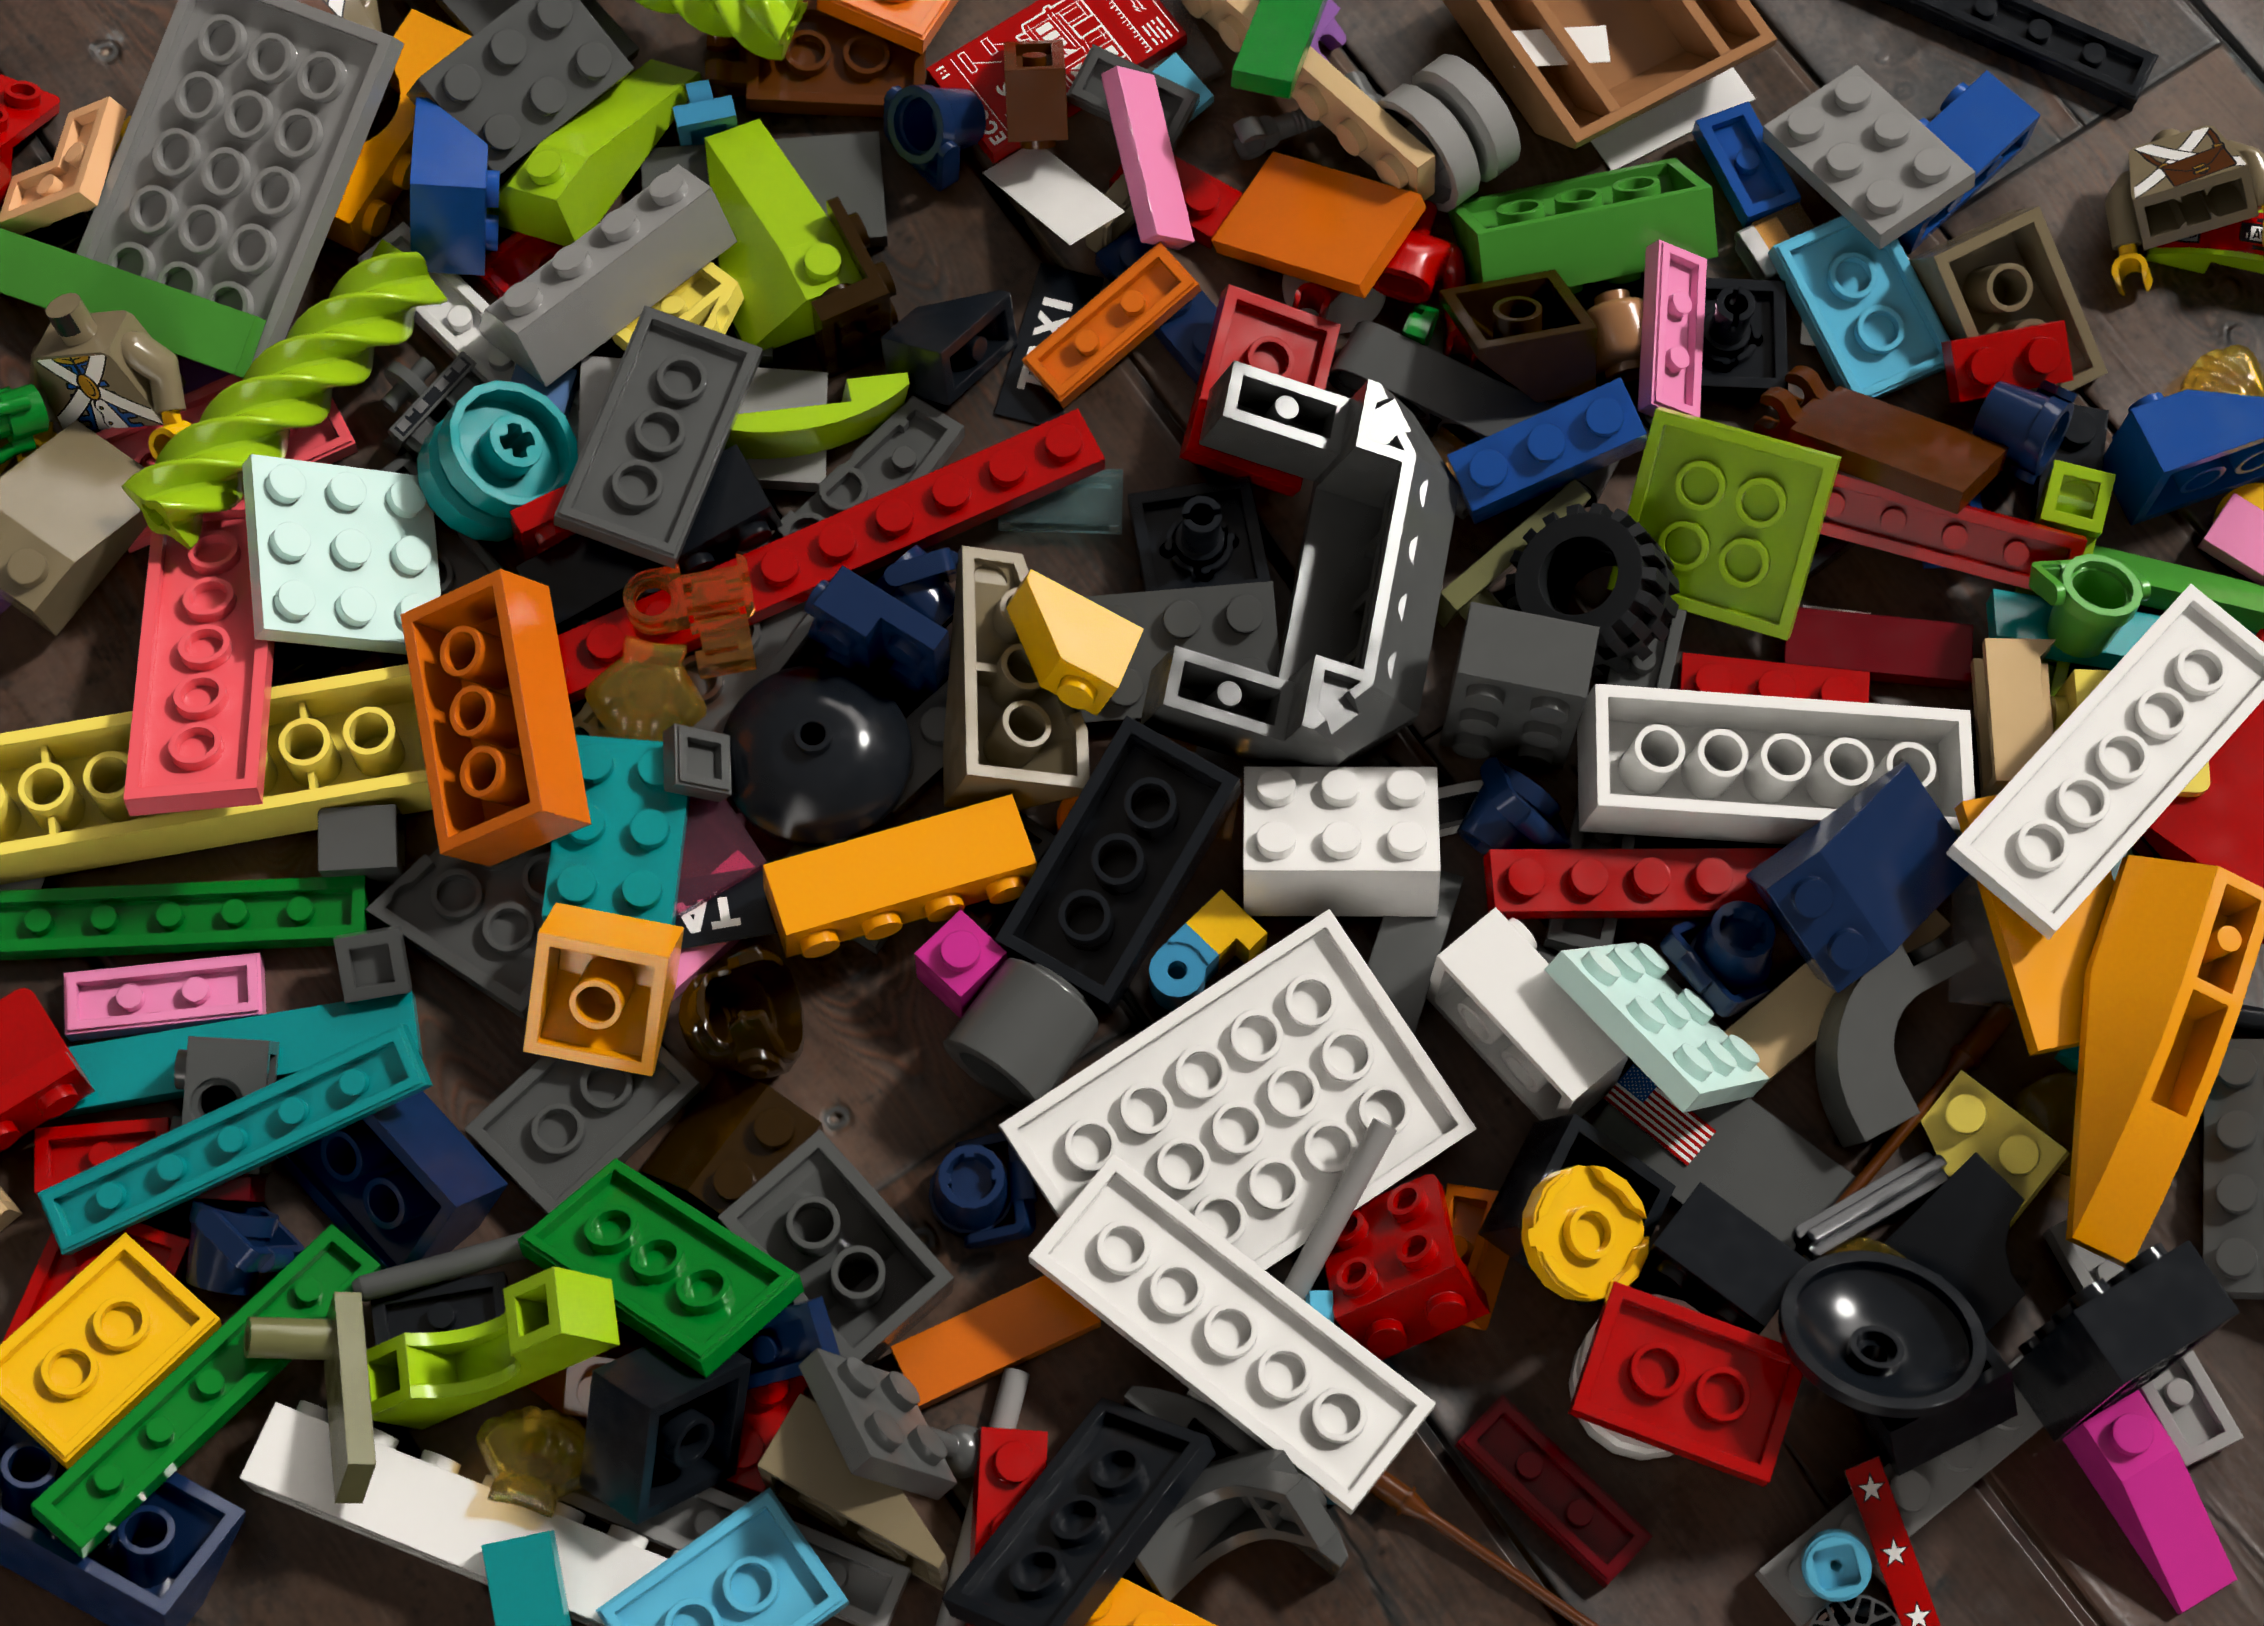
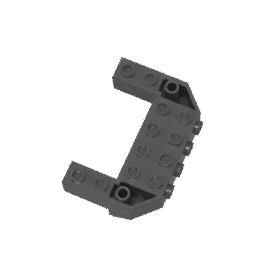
[1140,360,1460,767]

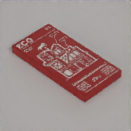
[926,0,1187,164]

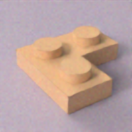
[0,96,127,235]

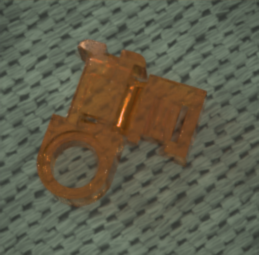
[623,554,757,679]

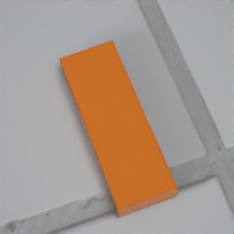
[1022,242,1201,409]
[890,1275,1101,1411]

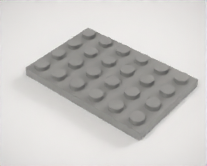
[76,0,404,379]

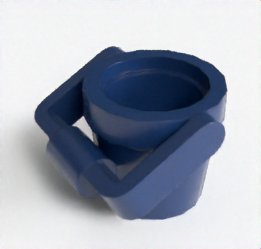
[884,84,986,192]
[1973,380,2078,485]
[874,545,958,629]
[1457,757,1572,856]
[1660,901,1776,1018]
[929,1132,1037,1249]
[185,1199,305,1295]

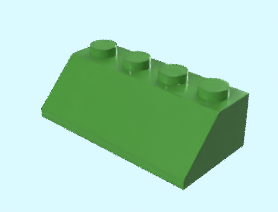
[1448,158,1718,294]

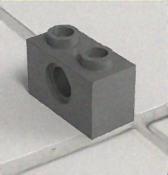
[170,1036,279,1175]

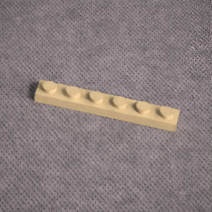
[1181,0,1436,201]

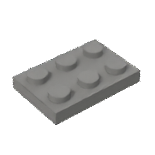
[1763,65,1976,250]

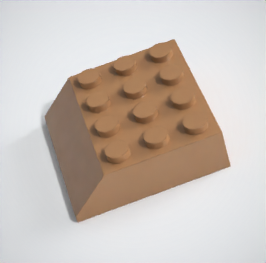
[1442,0,1777,149]

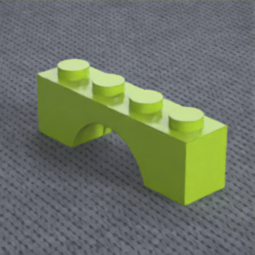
[366,1266,620,1430]

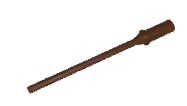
[1833,1002,2014,1205]
[1369,1471,1600,1626]

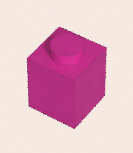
[914,909,1007,1018]

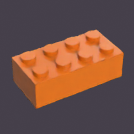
[400,569,591,867]

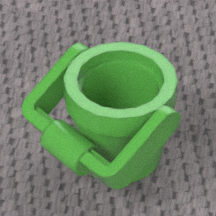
[2028,554,2151,659]

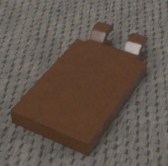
[705,0,926,118]
[1753,366,2009,514]

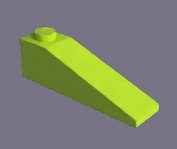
[487,59,702,246]
[704,119,863,350]

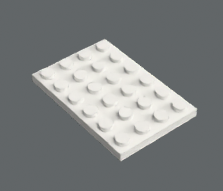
[999,909,1477,1270]

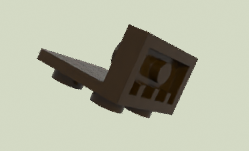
[811,196,899,379]

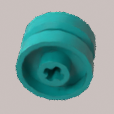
[417,380,578,542]

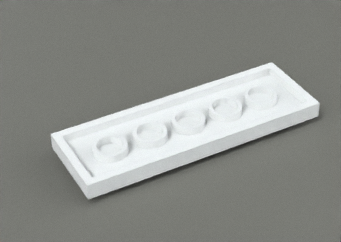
[1946,584,2264,940]
[1028,1153,1436,1515]

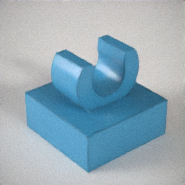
[673,79,738,146]

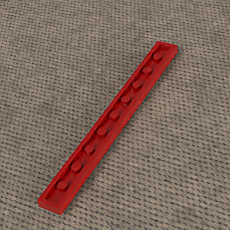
[558,408,1105,705]

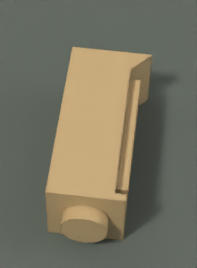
[1970,638,2056,798]

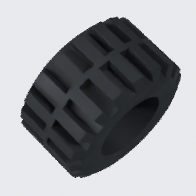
[1505,503,1680,677]

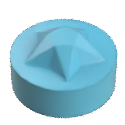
[1800,1529,1872,1602]

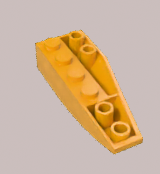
[2066,855,2264,1268]

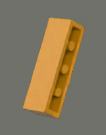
[763,794,1037,958]

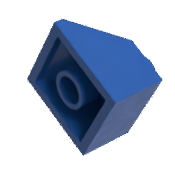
[410,97,500,276]

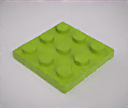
[1607,407,1842,641]

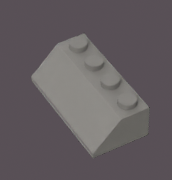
[479,164,737,387]

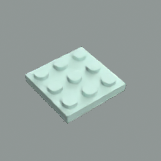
[242,454,441,655]
[1544,942,1770,1113]

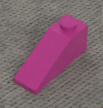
[2063,1390,2237,1615]

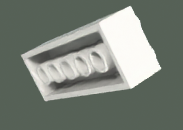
[1577,684,1975,845]

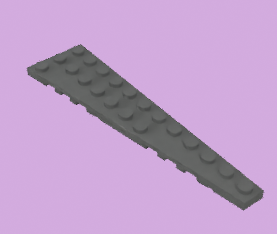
[365,395,965,1020]

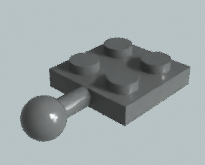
[798,1348,979,1500]

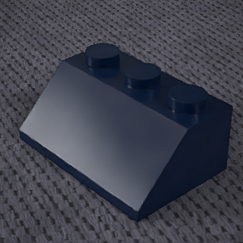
[277,1091,508,1270]

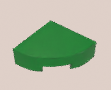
[1402,303,1440,347]

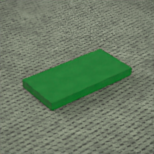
[517,1158,804,1378]

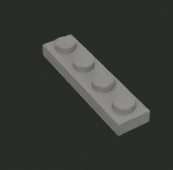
[2043,1219,2244,1468]

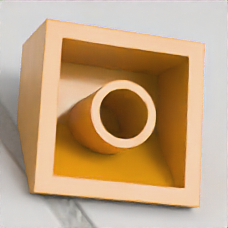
[523,903,684,1077]

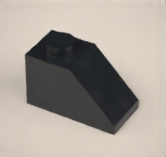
[881,290,1018,406]

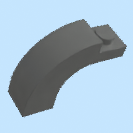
[1815,937,1980,1148]
[1122,1449,1338,1601]

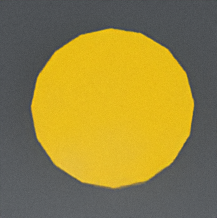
[1521,1165,1649,1302]

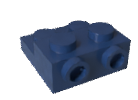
[804,565,950,695]

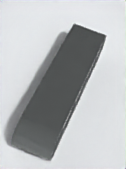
[1328,321,1620,508]

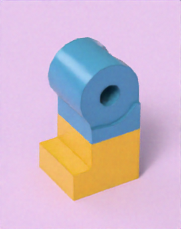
[1149,889,1268,1011]

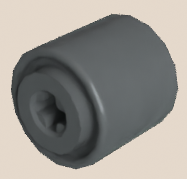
[943,958,1099,1109]

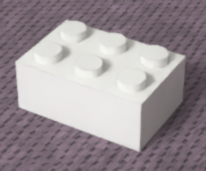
[1243,767,1441,917]
[1426,907,1629,1121]

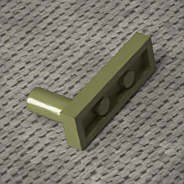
[1436,479,1591,628]
[244,1292,376,1504]

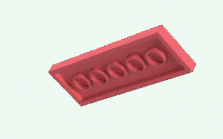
[123,500,275,816]

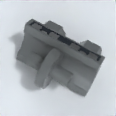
[381,351,482,458]

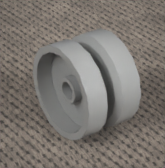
[1377,54,1521,212]

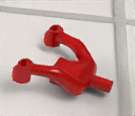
[1292,200,1478,369]

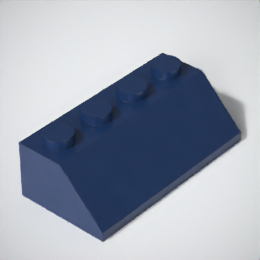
[0,1407,245,1626]

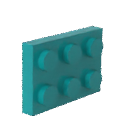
[542,735,691,925]

